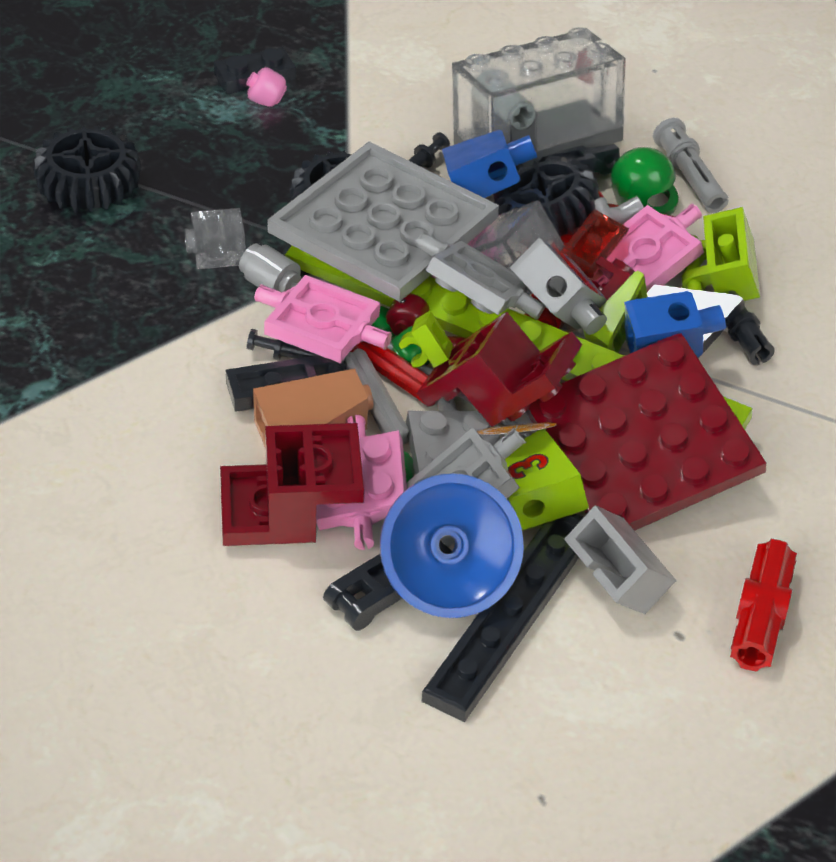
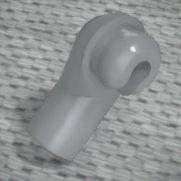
[590,196,644,228]

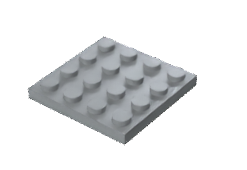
[268,141,499,302]

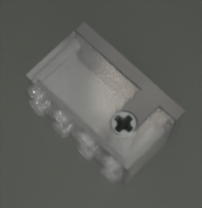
[452,27,626,167]

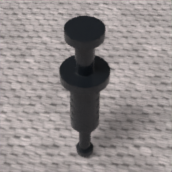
[408,132,450,168]
[247,329,346,364]

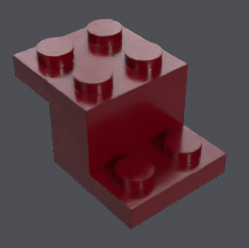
[416,312,583,427]
[220,423,364,546]

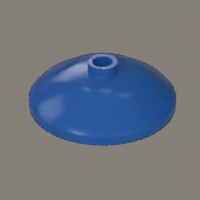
[380,473,524,618]

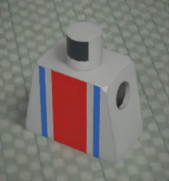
[510,237,607,334]

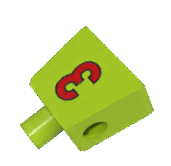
[505,429,589,530]

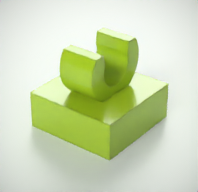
[399,311,453,368]

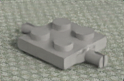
[415,231,546,320]
[406,398,500,475]
[406,427,526,547]

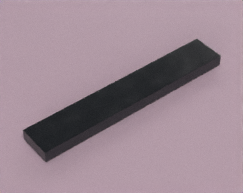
[421,513,584,722]

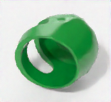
[611,147,679,216]

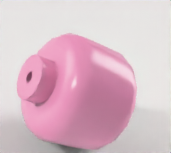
[246,67,287,107]

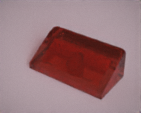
[560,209,629,278]

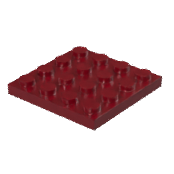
[526,333,767,531]

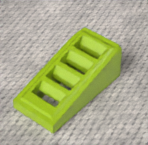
[583,270,648,353]

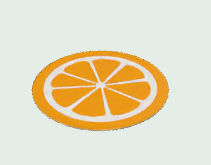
[477,423,557,435]

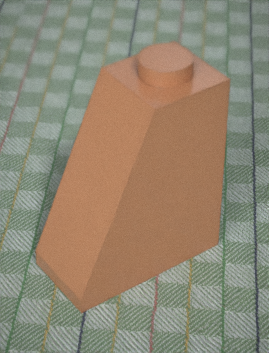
[253,368,373,447]

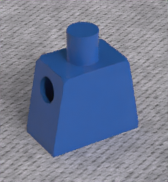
[442,130,538,198]
[624,291,726,357]

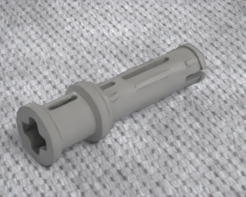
[653,118,729,213]

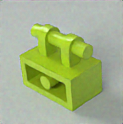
[681,207,760,301]

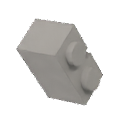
[564,505,677,614]

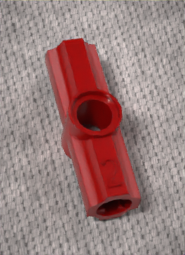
[730,538,797,672]

